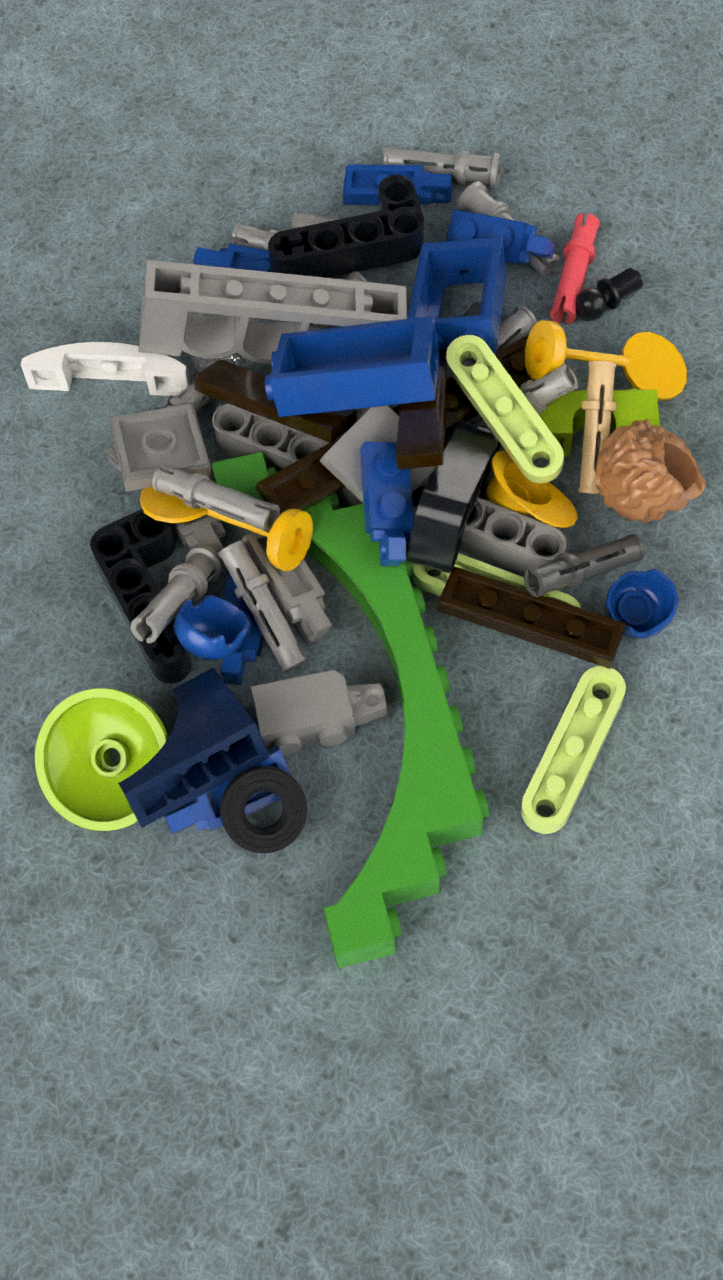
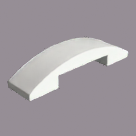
[21,342,190,396]

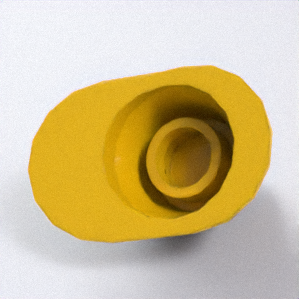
[483,450,578,528]

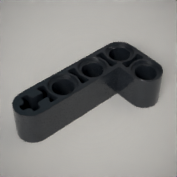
[268,175,424,278]
[407,419,501,574]
[90,509,192,684]

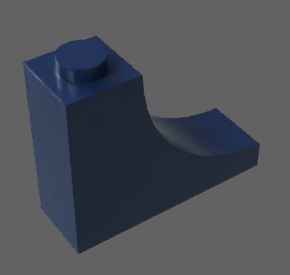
[118,668,270,828]

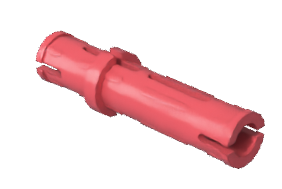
[550,213,600,324]

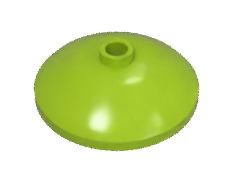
[35,688,169,831]

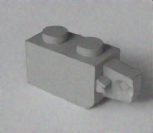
[251,670,387,756]

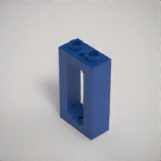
[407,237,507,355]
[265,316,440,417]

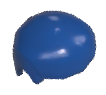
[605,569,679,639]
[173,595,250,660]

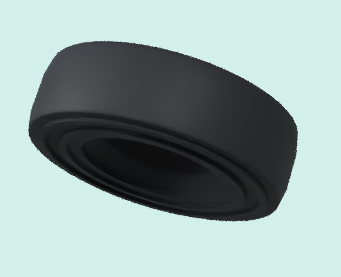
[220,766,307,853]

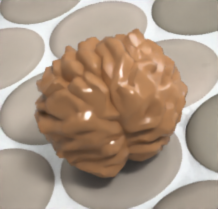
[594,419,706,523]

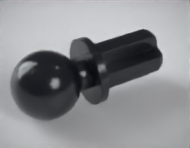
[576,268,643,321]

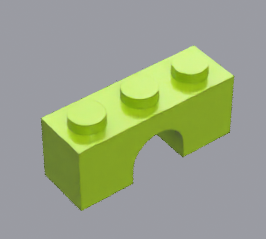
[538,388,660,456]

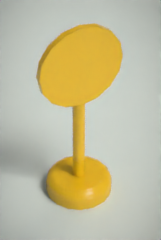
[525,320,687,401]
[140,479,313,571]

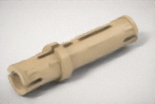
[578,361,616,494]

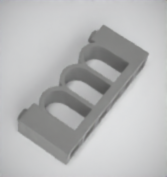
[139,260,407,364]

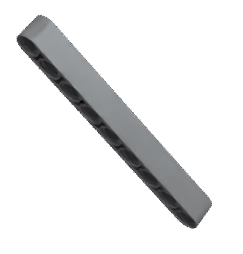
[212,403,567,575]

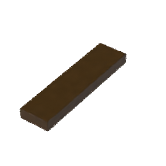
[395,348,448,470]
[193,359,357,443]
[437,566,627,669]

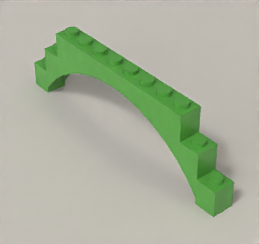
[211,452,489,969]

